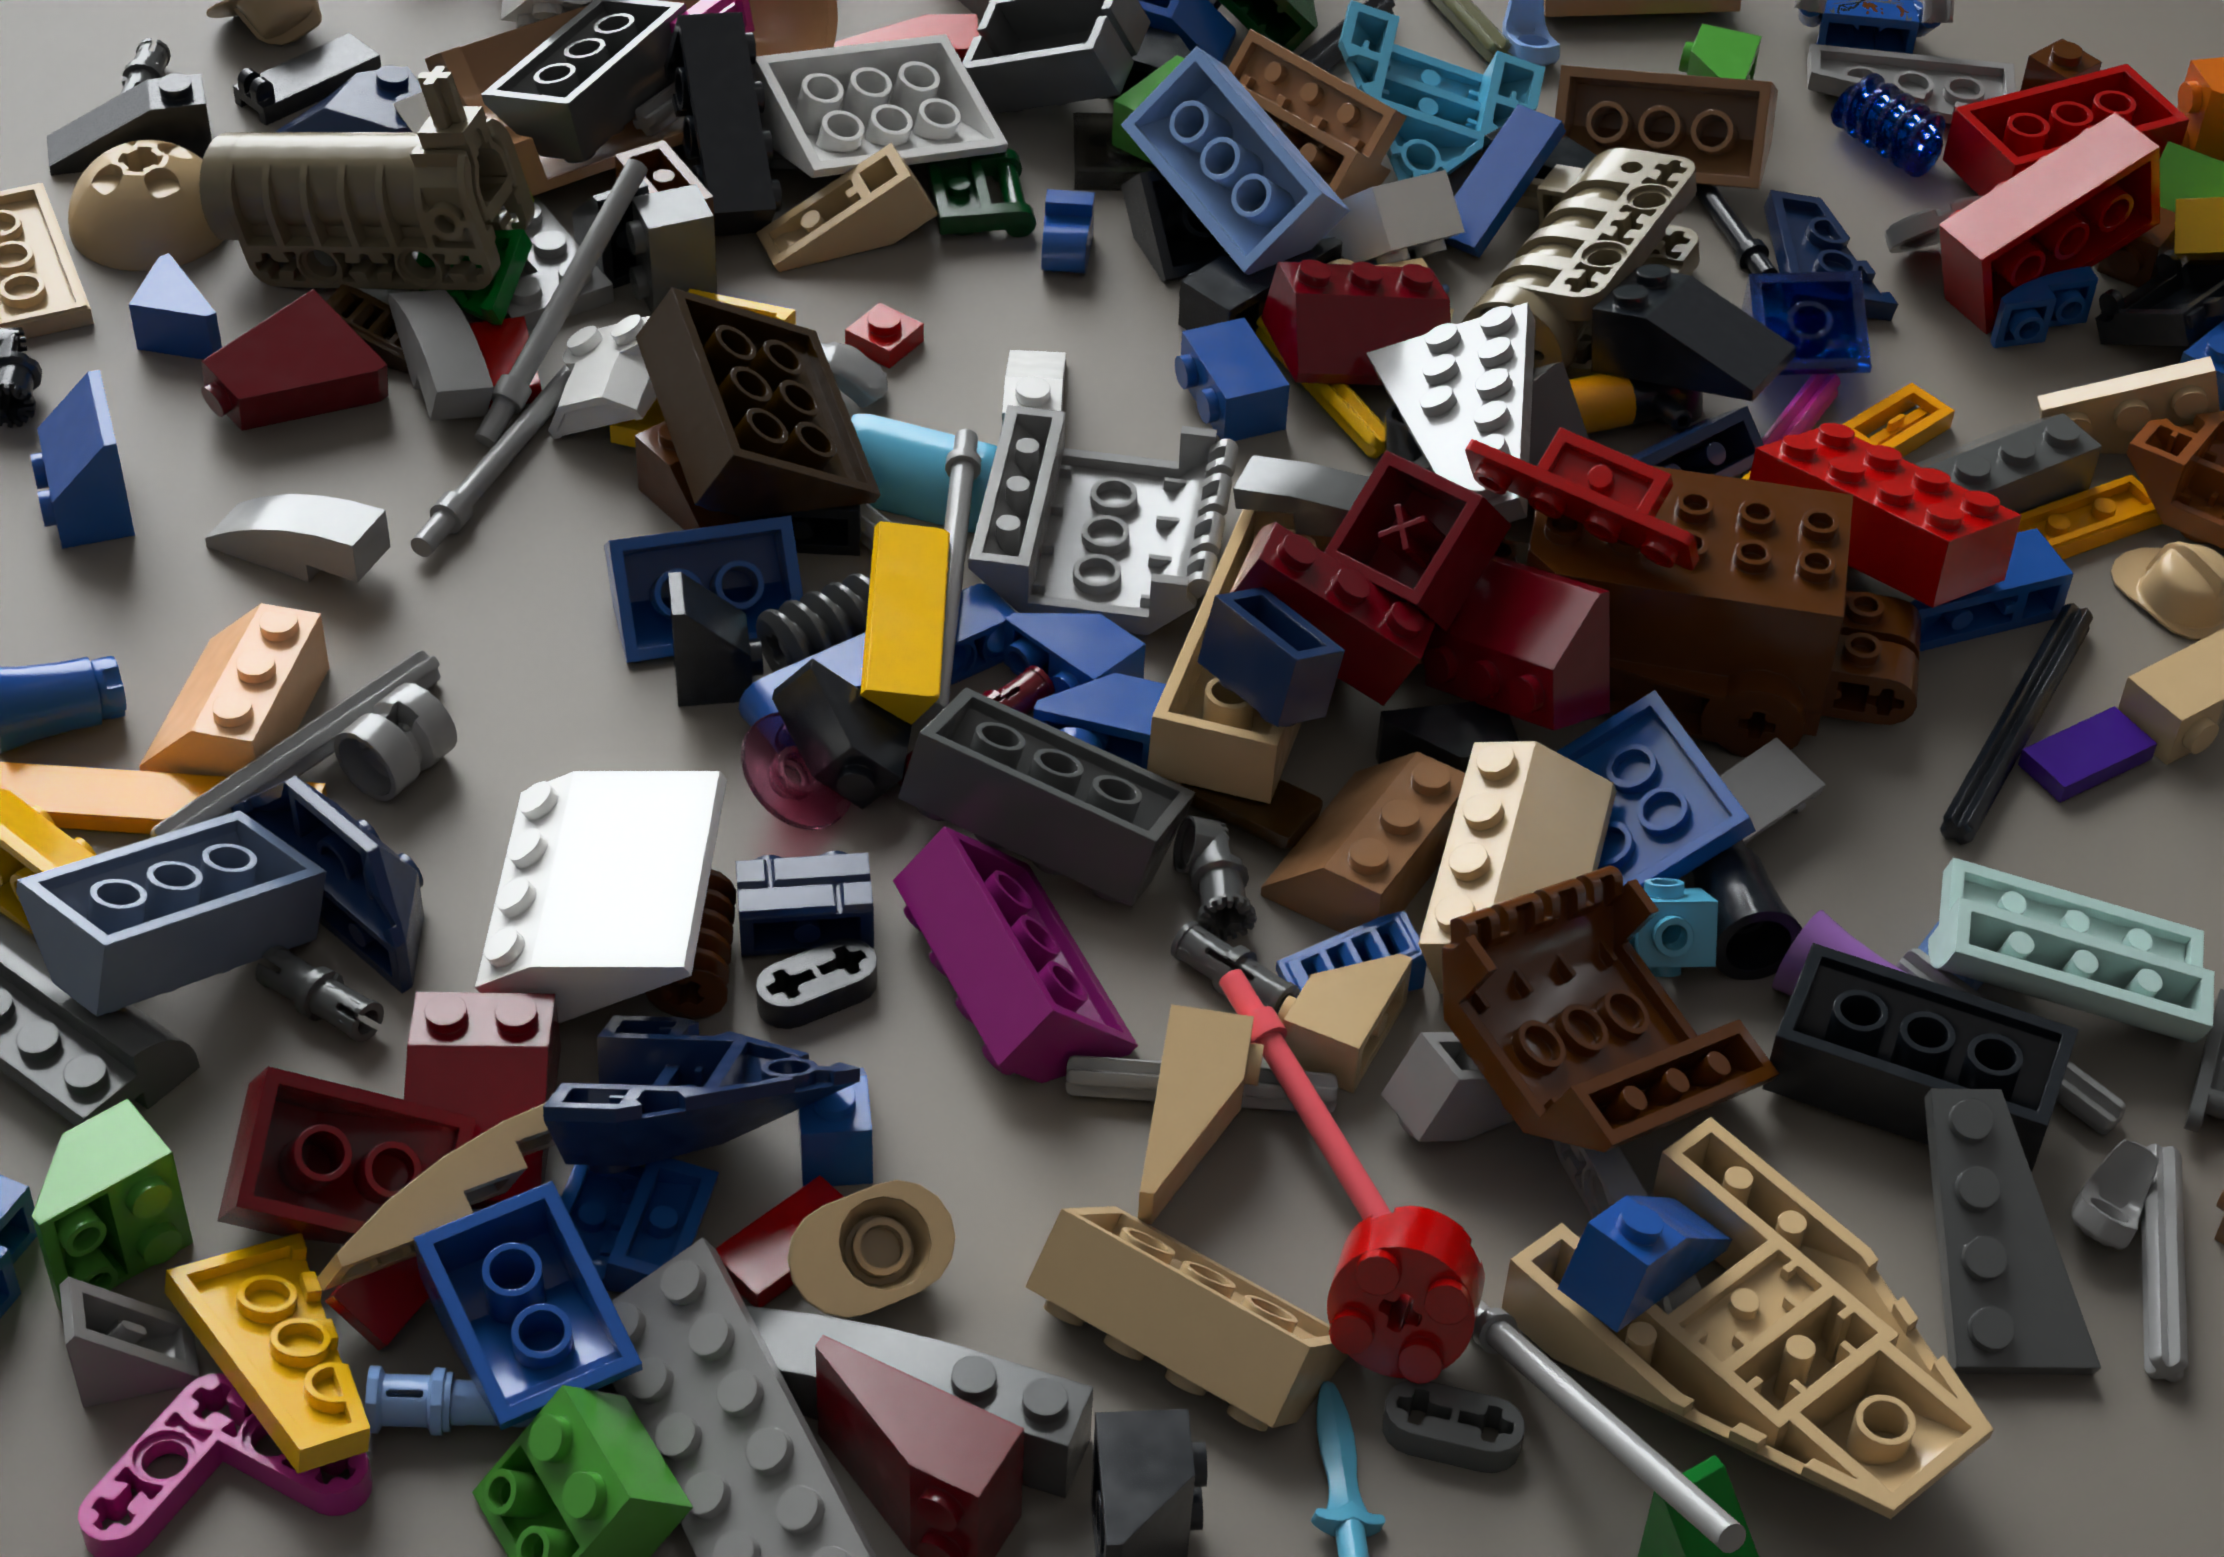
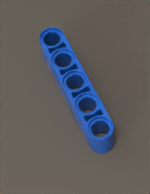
[738,583,1016,757]

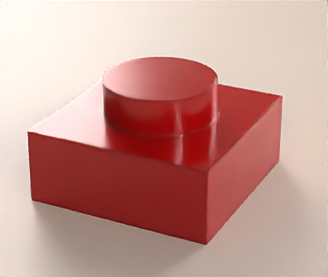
[845,302,924,369]

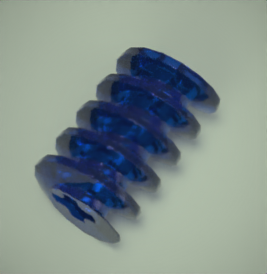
[1831,73,1946,177]

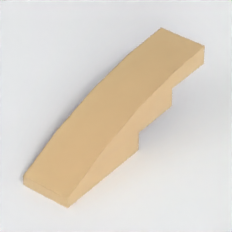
[317,1103,555,1291]

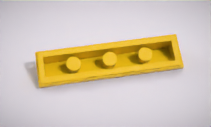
[860,521,950,724]

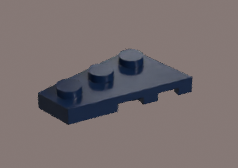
[1764,190,1898,321]

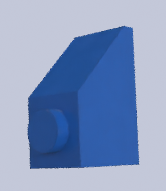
[1033,673,1166,770]
[797,1067,873,1187]

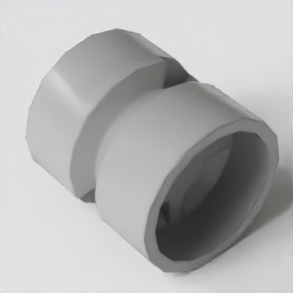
[334,683,458,802]

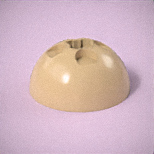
[68,140,224,271]

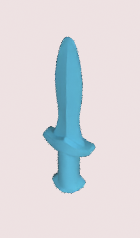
[1311,1381,1386,1557]

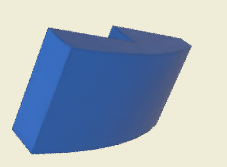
[1990,266,2099,348]

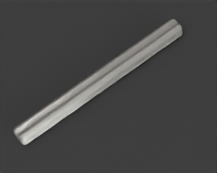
[150,650,441,838]

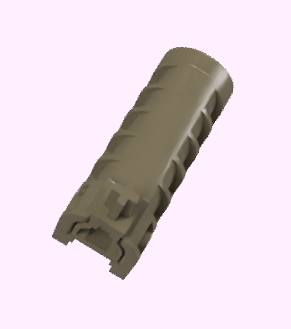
[199,66,535,290]

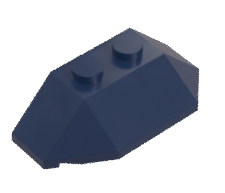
[231,776,424,994]

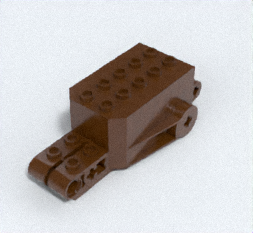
[1419,466,1921,758]

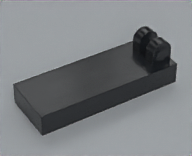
[233,33,381,126]

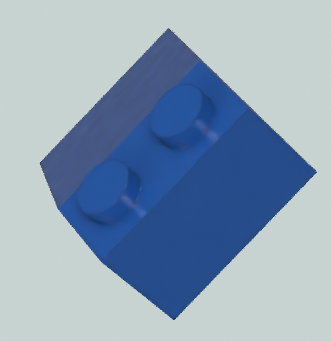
[413,1181,643,1431]

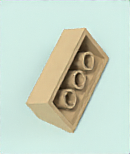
[1418,741,1617,994]
[1025,1206,1349,1431]

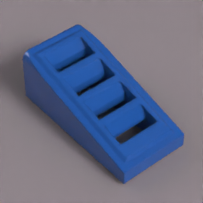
[1276,910,1427,992]

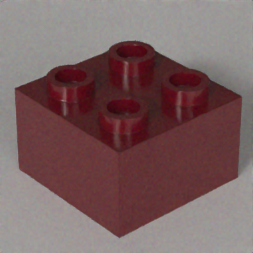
[1324,450,1512,632]

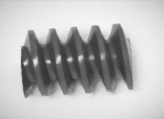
[756,573,870,672]

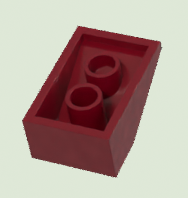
[404,992,561,1209]
[217,1066,476,1245]
[815,1335,1024,1557]

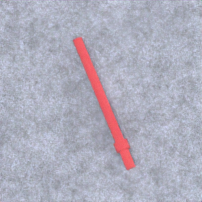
[1219,969,1392,1220]

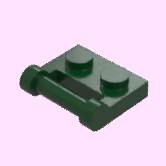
[925,148,1036,238]

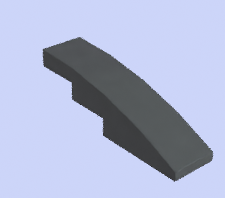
[1233,455,1369,537]

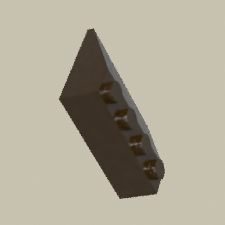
[635,287,881,518]

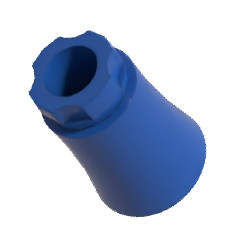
[0,656,127,754]

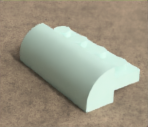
[1928,857,2215,1043]

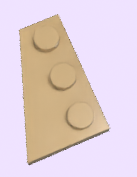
[2037,356,2220,454]

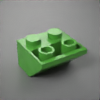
[32,1099,193,1312]
[472,1385,693,1557]

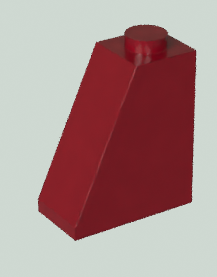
[201,289,389,431]

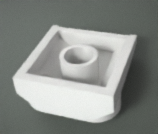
[548,314,657,439]

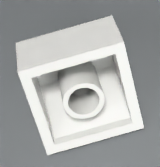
[1322,170,1465,265]

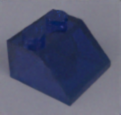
[1741,271,1872,375]

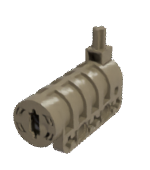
[1462,148,1700,379]

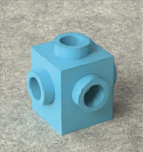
[1629,878,1718,977]

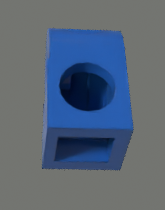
[1041,189,1095,273]

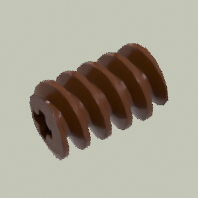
[645,869,737,1019]

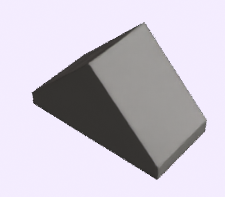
[59,1276,200,1408]

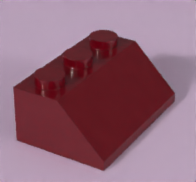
[1261,259,1451,385]
[1230,522,1436,706]
[1424,555,1610,731]

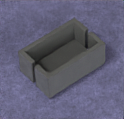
[962,0,1151,114]

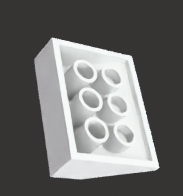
[752,34,1008,178]
[475,771,727,1023]

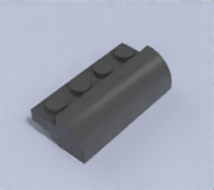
[0,912,200,1126]

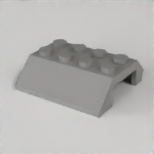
[968,405,1239,635]

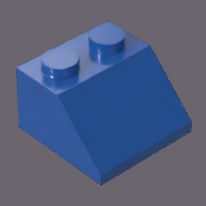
[30,370,135,549]

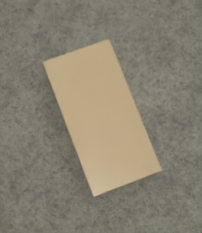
[0,183,94,339]

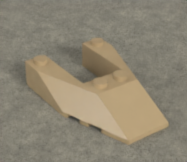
[1501,1117,1993,1519]

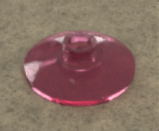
[741,712,852,830]

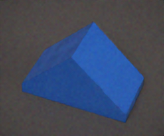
[129,253,222,360]

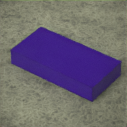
[2018,706,2157,803]

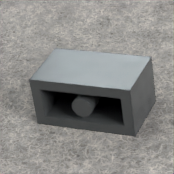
[626,184,718,314]

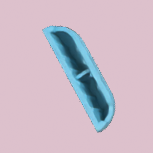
[851,414,997,533]

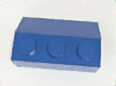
[604,515,803,663]

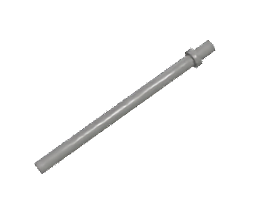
[923,429,981,721]
[1472,1300,1746,1553]

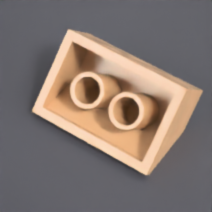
[139,603,329,777]

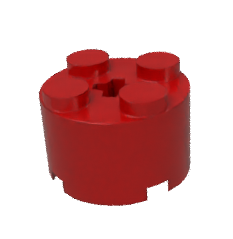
[1327,1205,1485,1384]

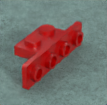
[1465,427,1699,571]

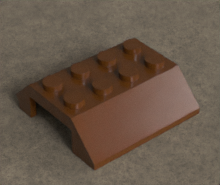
[1442,866,1780,1153]

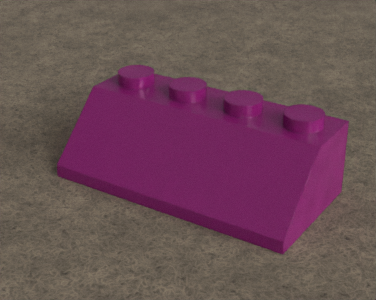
[893,826,1138,1083]

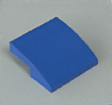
[561,1158,719,1292]

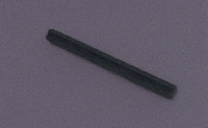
[1940,603,2093,845]

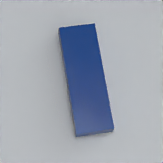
[1444,104,1566,258]

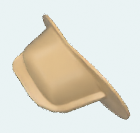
[206,0,322,45]
[2111,541,2224,641]
[787,1180,956,1318]

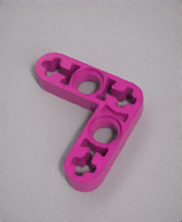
[78,1373,373,1557]

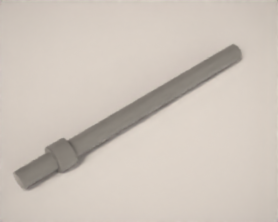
[474,159,648,448]
[410,364,571,557]

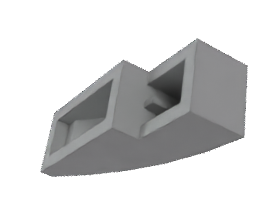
[388,290,494,421]
[205,494,391,583]

